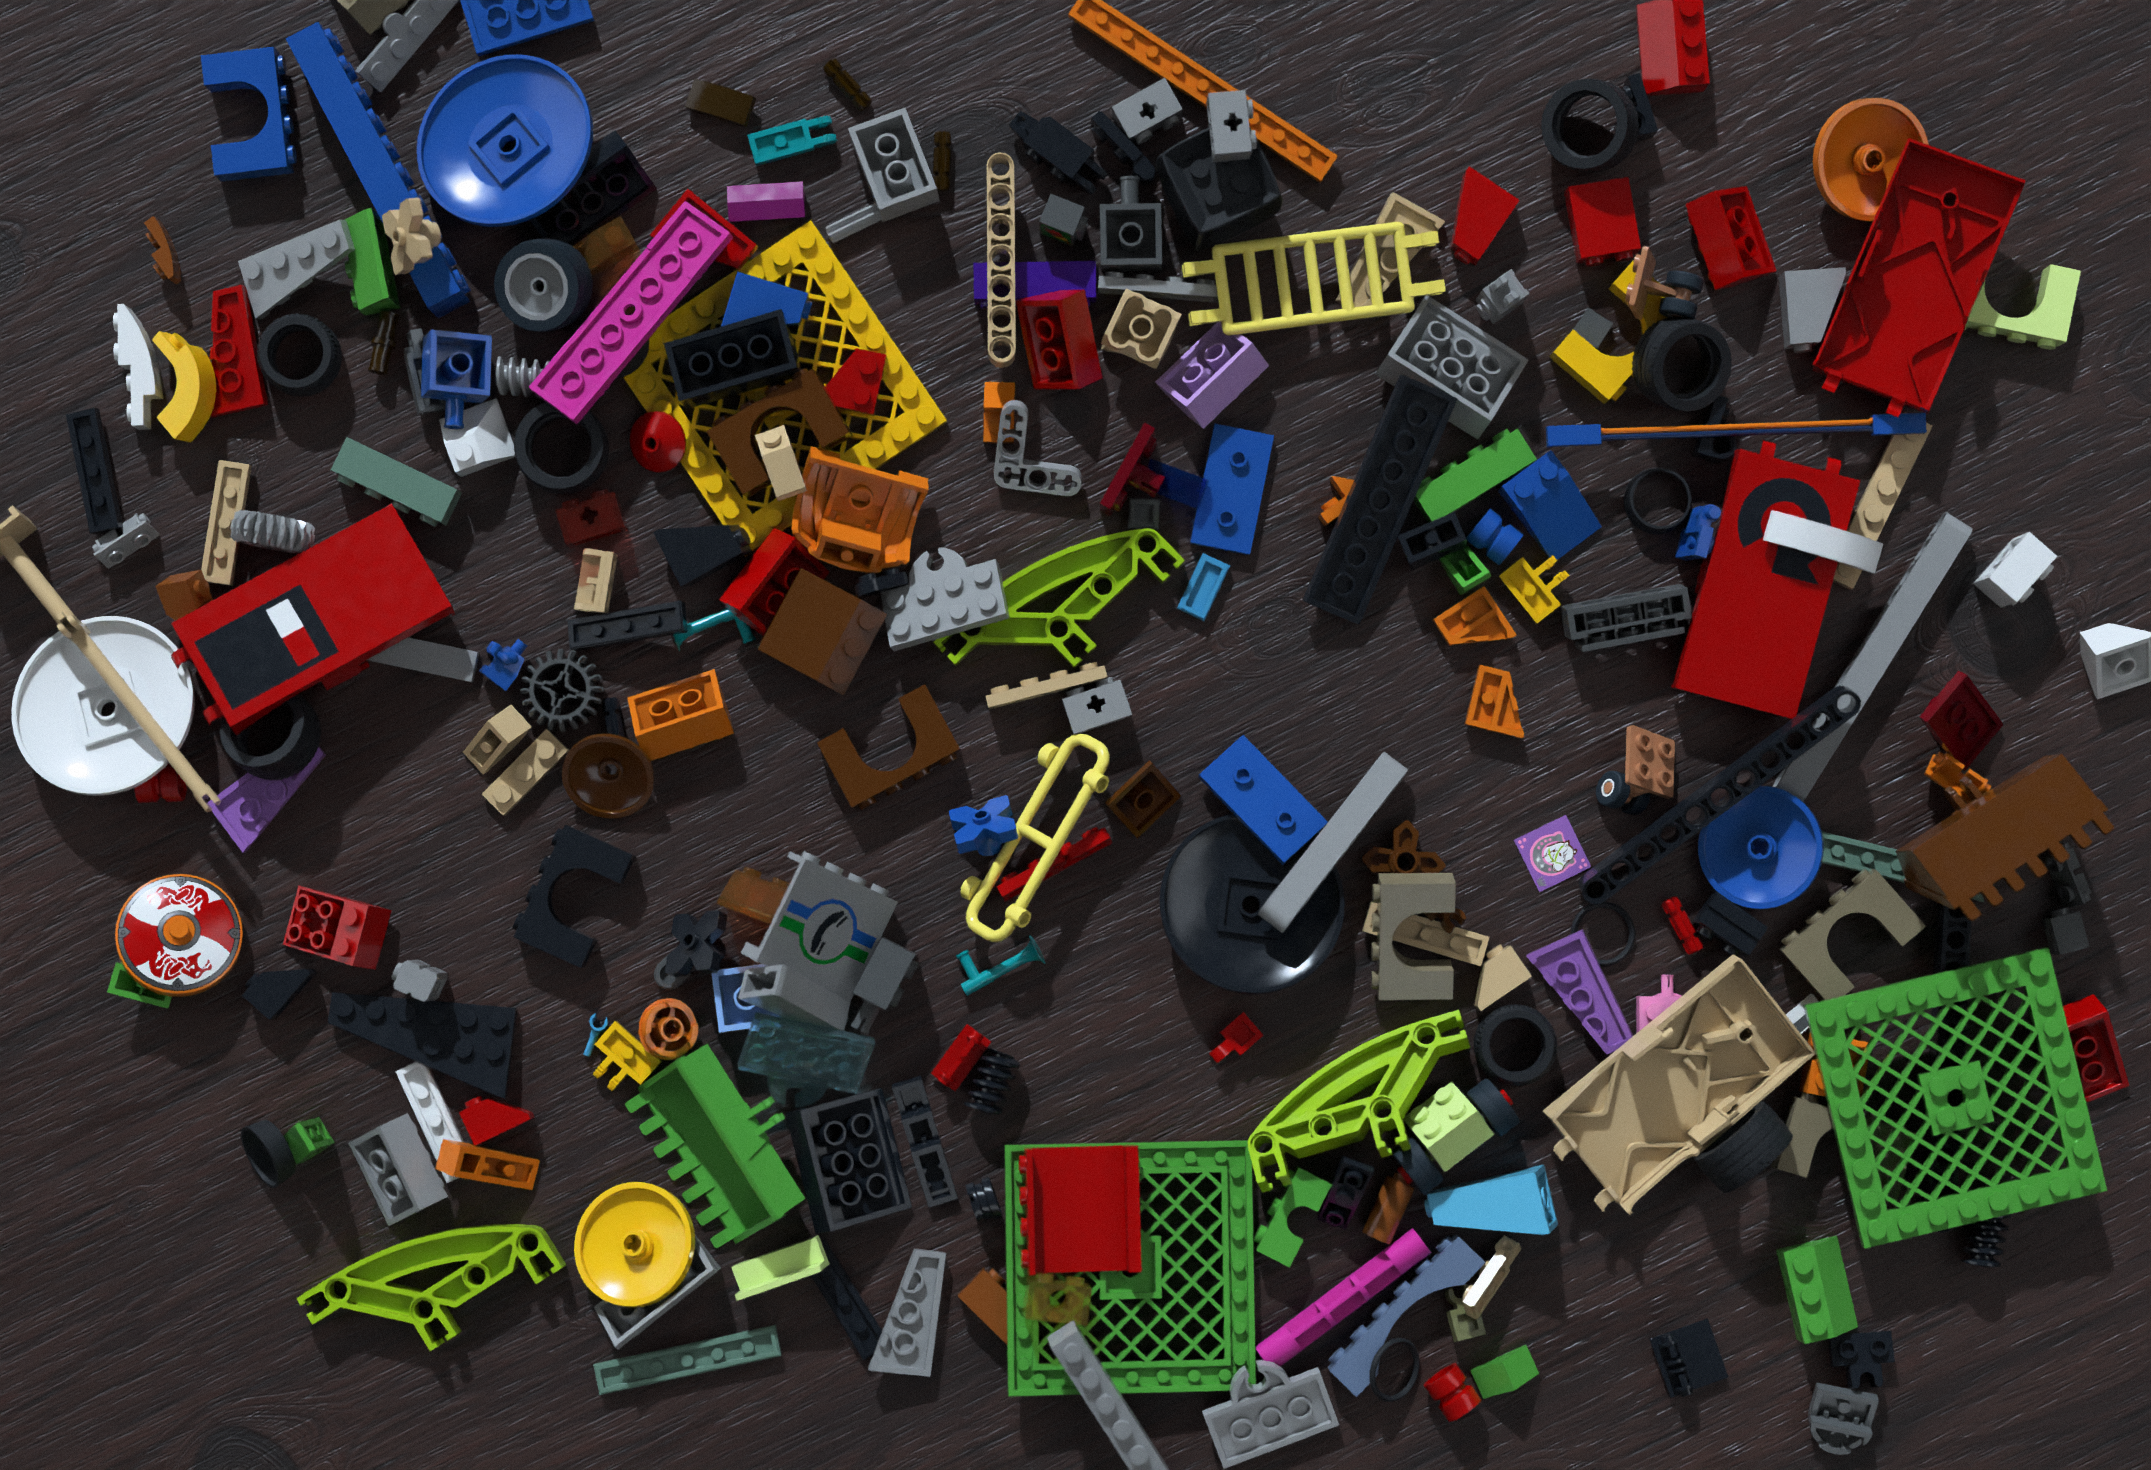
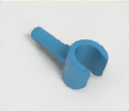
[583,1013,609,1057]

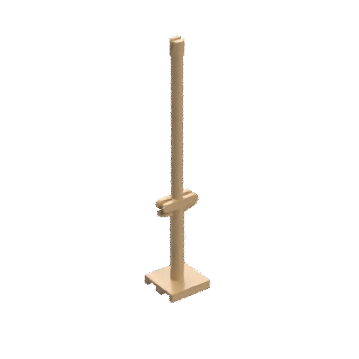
[0,505,221,812]

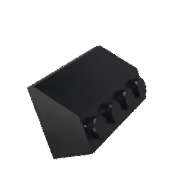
[530,130,657,248]
[664,309,802,409]

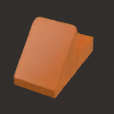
[983,382,1015,444]
[1318,476,1354,526]

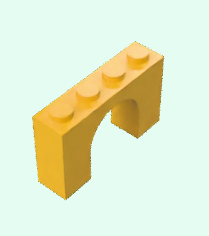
[1549,261,1667,404]

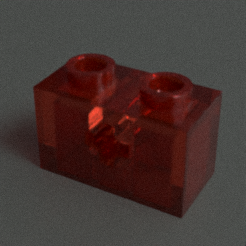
[555,489,628,548]

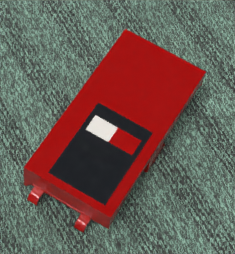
[171,504,455,736]

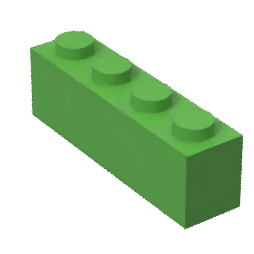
[1413,428,1537,523]

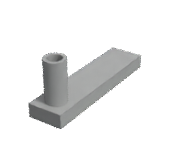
[367,637,480,683]

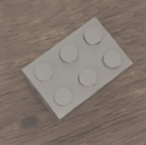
[848,108,939,222]

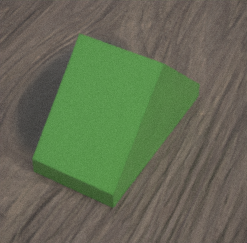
[1439,547,1491,596]
[107,962,172,1009]
[1470,1344,1539,1399]

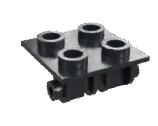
[1649,1318,1728,1398]

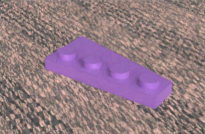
[207,746,326,853]
[1526,929,1633,1055]

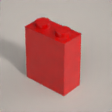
[1564,177,1641,267]

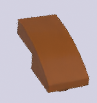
[144,216,181,284]

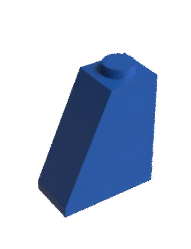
[721,271,813,327]

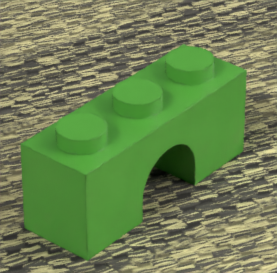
[1253,1166,1332,1268]

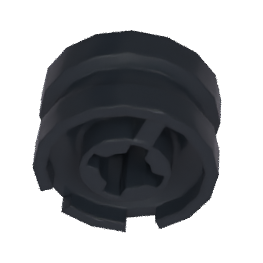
[965,1177,1003,1226]

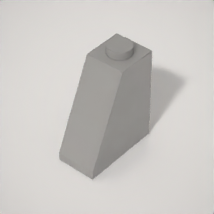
[1779,267,1846,353]

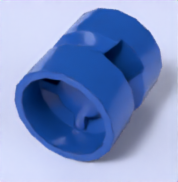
[1466,509,1523,566]

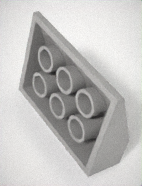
[1375,296,1528,440]

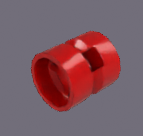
[134,763,187,803]
[1424,1363,1481,1422]

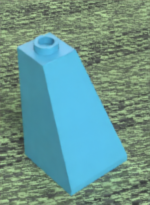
[1424,1164,1558,1235]

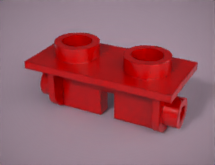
[930,1024,991,1091]

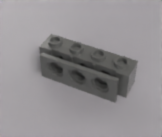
[1560,584,1692,652]

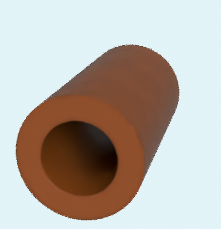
[1362,1172,1415,1245]

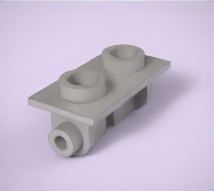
[92,513,159,569]

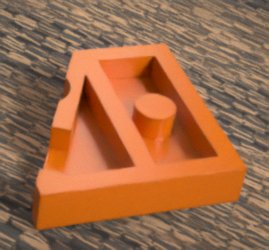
[1432,586,1517,646]

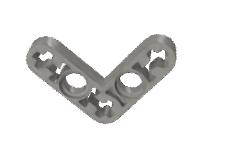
[994,400,1082,496]

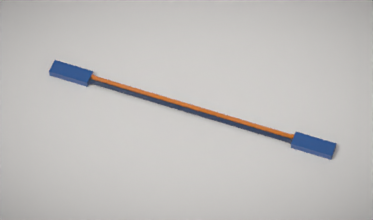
[1546,413,1927,447]

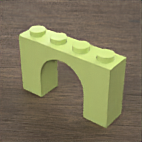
[1964,264,2081,349]

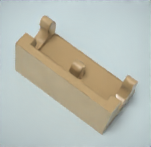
[574,548,618,614]

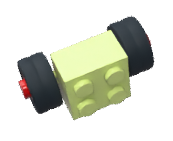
[1392,1078,1520,1195]

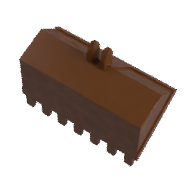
[1895,754,2114,921]

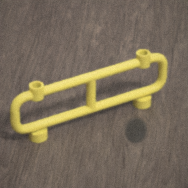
[960,733,1110,943]

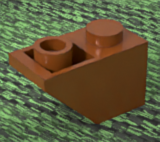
[155,570,213,621]

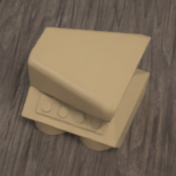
[1101,289,1182,369]

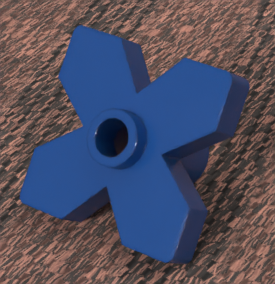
[949,795,1018,856]

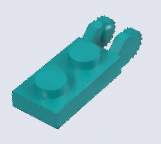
[747,116,837,166]

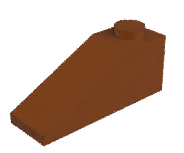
[958,1268,1007,1344]

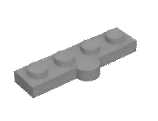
[355,0,458,92]

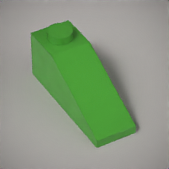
[284,1117,335,1165]

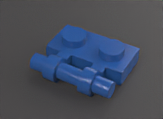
[1675,504,1721,561]

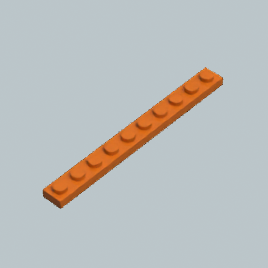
[1068,0,1338,183]

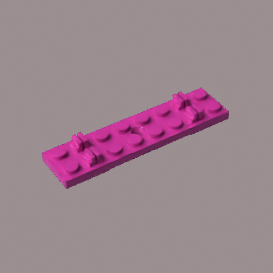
[529,201,733,425]

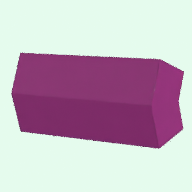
[727,181,806,222]

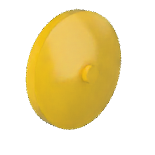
[574,1182,695,1308]

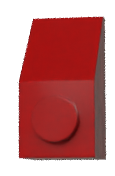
[459,1095,535,1146]

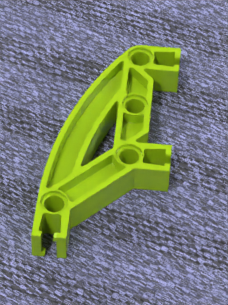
[934,528,1185,668]
[1248,1010,1471,1192]
[296,1224,566,1351]

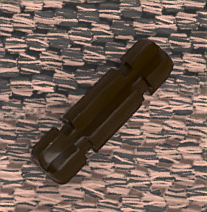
[823,58,872,112]
[933,131,951,192]

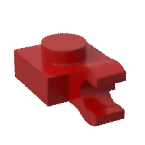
[1209,1012,1264,1063]

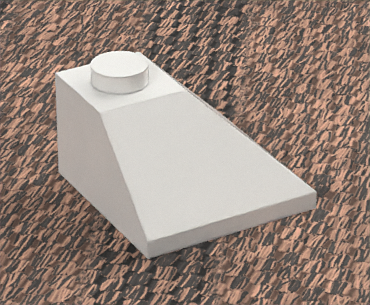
[439,398,515,477]
[2080,623,2151,699]

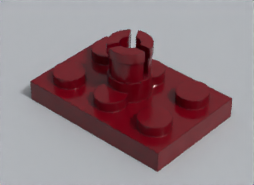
[1100,422,1165,517]
[1919,671,2004,771]

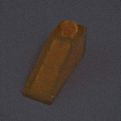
[573,216,640,276]

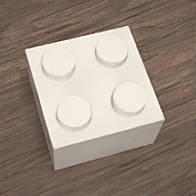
[1973,532,2057,608]

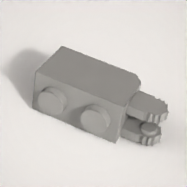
[1475,269,1529,324]

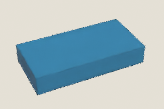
[1177,553,1230,621]

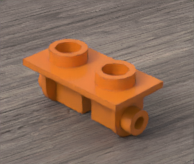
[1924,751,1991,803]

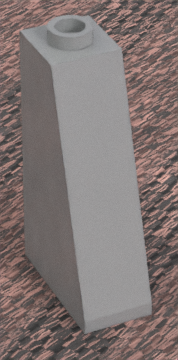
[738,965,850,1034]

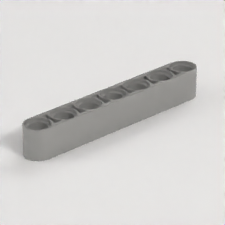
[1258,752,1409,933]

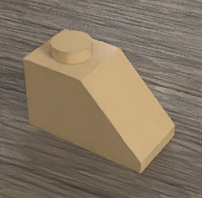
[755,425,807,501]
[463,705,532,775]
[1474,944,1532,1011]

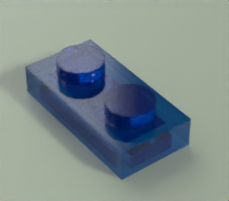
[1148,459,1209,509]

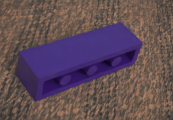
[973,261,1096,309]

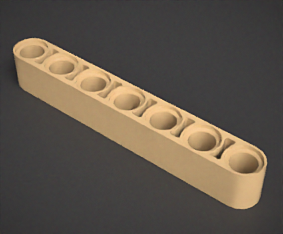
[987,152,1016,368]

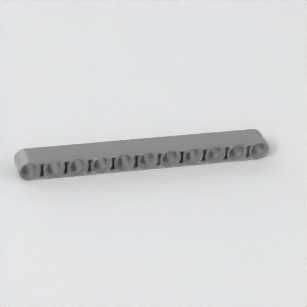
[1772,512,1973,802]

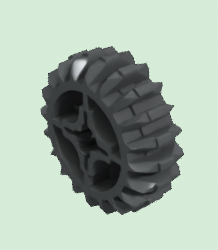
[520,649,604,732]

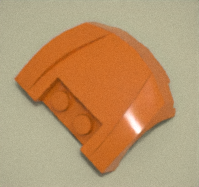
[792,446,929,573]

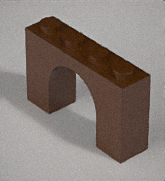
[707,369,853,498]
[817,684,961,810]

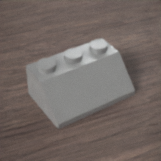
[349,1113,448,1226]

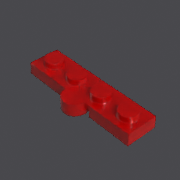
[996,827,1112,902]

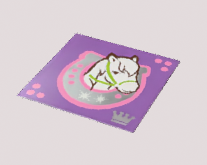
[1514,815,1591,892]

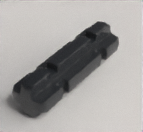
[602,697,626,738]

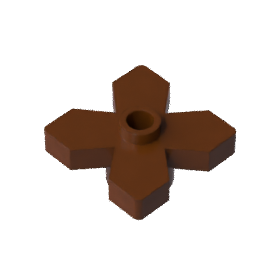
[1361,820,1446,873]

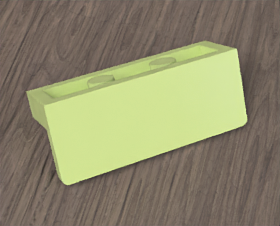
[731,1235,829,1301]

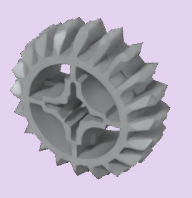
[230,510,315,554]

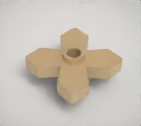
[382,198,441,275]

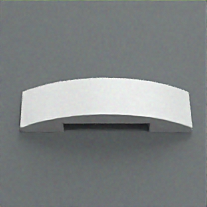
[1763,510,1883,574]

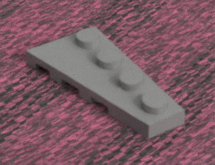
[238,219,355,320]
[868,1249,946,1377]

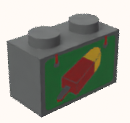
[1039,194,1088,247]

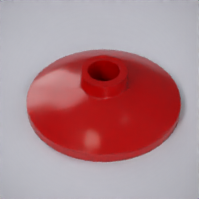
[630,411,686,472]

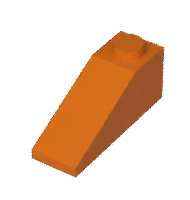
[435,1139,540,1190]

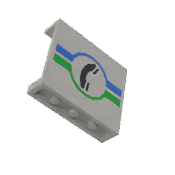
[741,851,898,1002]

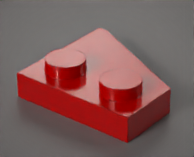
[825,348,887,416]

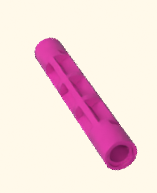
[1255,1228,1431,1367]

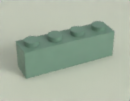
[331,437,462,527]

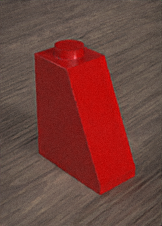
[1450,166,1520,266]

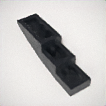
[892,1075,958,1208]

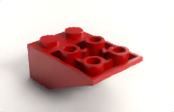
[283,886,392,970]

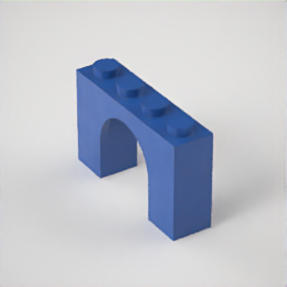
[201,47,297,182]

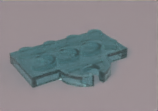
[738,1012,875,1107]

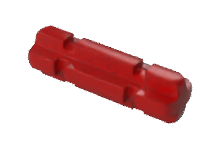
[1662,896,1703,955]

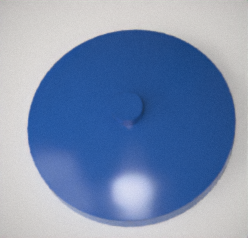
[1698,786,1824,909]

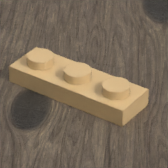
[482,729,569,816]

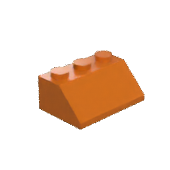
[627,669,734,761]

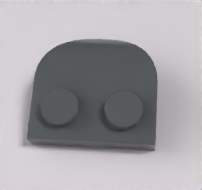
[1808,1382,1879,1455]

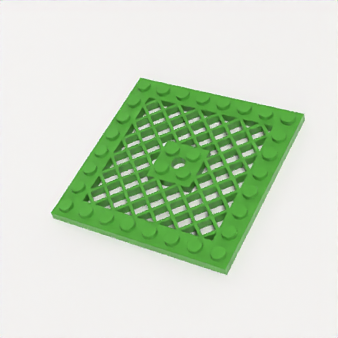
[1804,947,2107,1249]
[1004,1140,1256,1396]

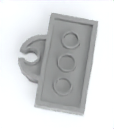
[880,548,1009,651]
[1202,1360,1339,1469]

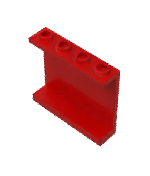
[1019,1145,1142,1276]

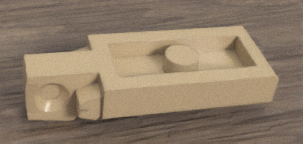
[1462,1235,1521,1320]

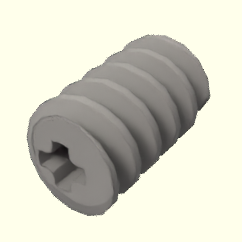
[495,356,550,399]

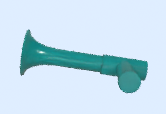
[672,607,756,651]
[956,936,1046,996]

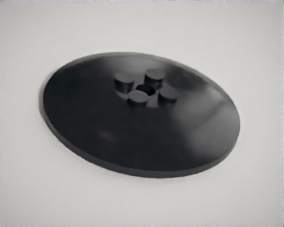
[1159,814,1345,995]

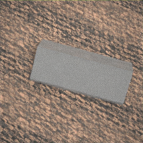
[594,1235,721,1349]

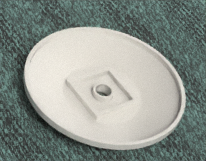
[12,616,195,796]

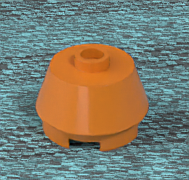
[638,998,698,1060]

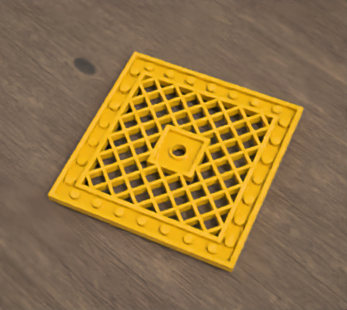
[623,220,947,557]

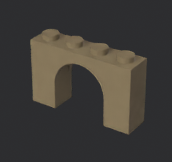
[1779,869,1926,1000]
[1371,873,1456,1000]
[1771,1093,1916,1203]

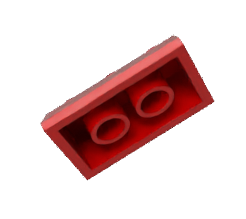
[1636,0,1710,96]
[1685,186,1777,290]
[1016,290,1103,389]
[719,528,829,636]

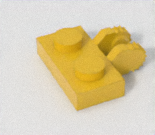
[1499,555,1569,623]
[593,1021,662,1091]

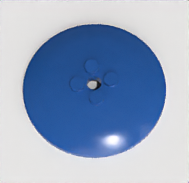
[417,54,593,227]

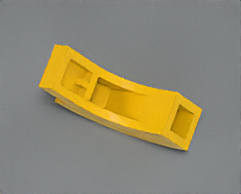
[152,331,216,442]

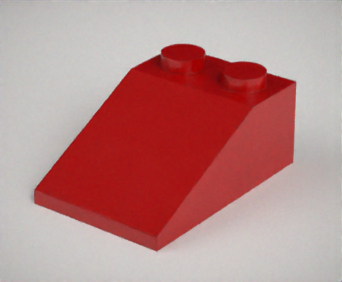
[2063,994,2130,1103]

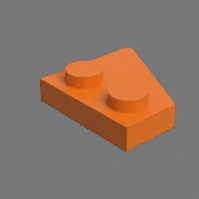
[1464,665,1524,739]

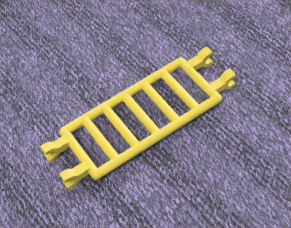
[1182,222,1446,336]

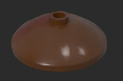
[562,734,655,819]

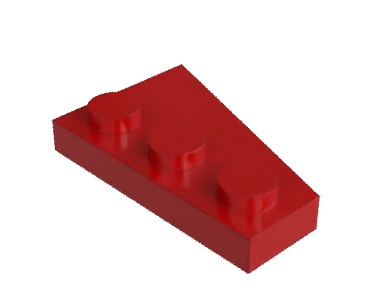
[649,189,759,270]

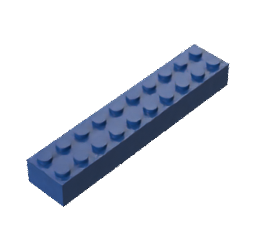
[286,22,471,318]

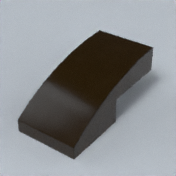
[685,79,756,127]

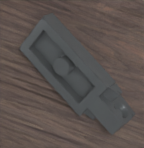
[404,328,445,415]

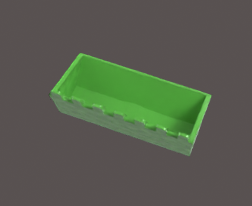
[625,1044,805,1248]

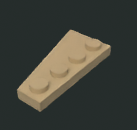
[1335,192,1446,307]

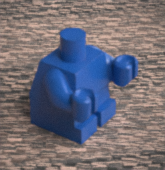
[479,639,527,691]

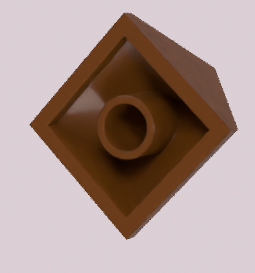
[1105,760,1181,838]

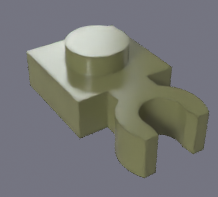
[1445,1284,1486,1343]

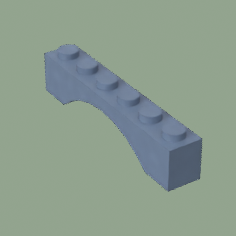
[1328,1234,1486,1397]

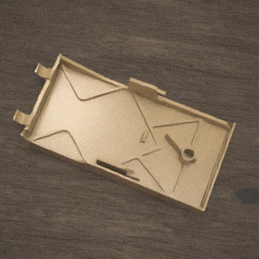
[1543,954,1815,1215]

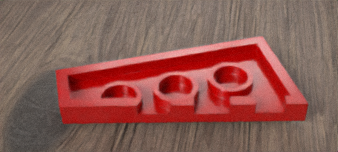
[210,285,268,418]

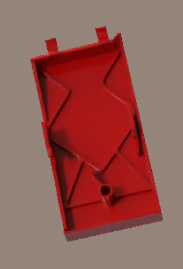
[1812,138,2026,418]

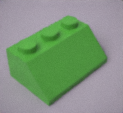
[345,208,400,315]
[1776,1236,1858,1344]

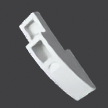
[113,304,163,430]

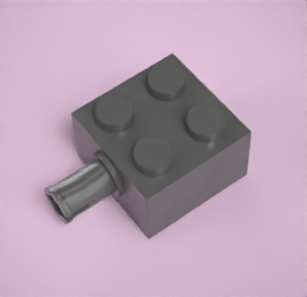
[1100,176,1162,272]
[851,937,919,1034]

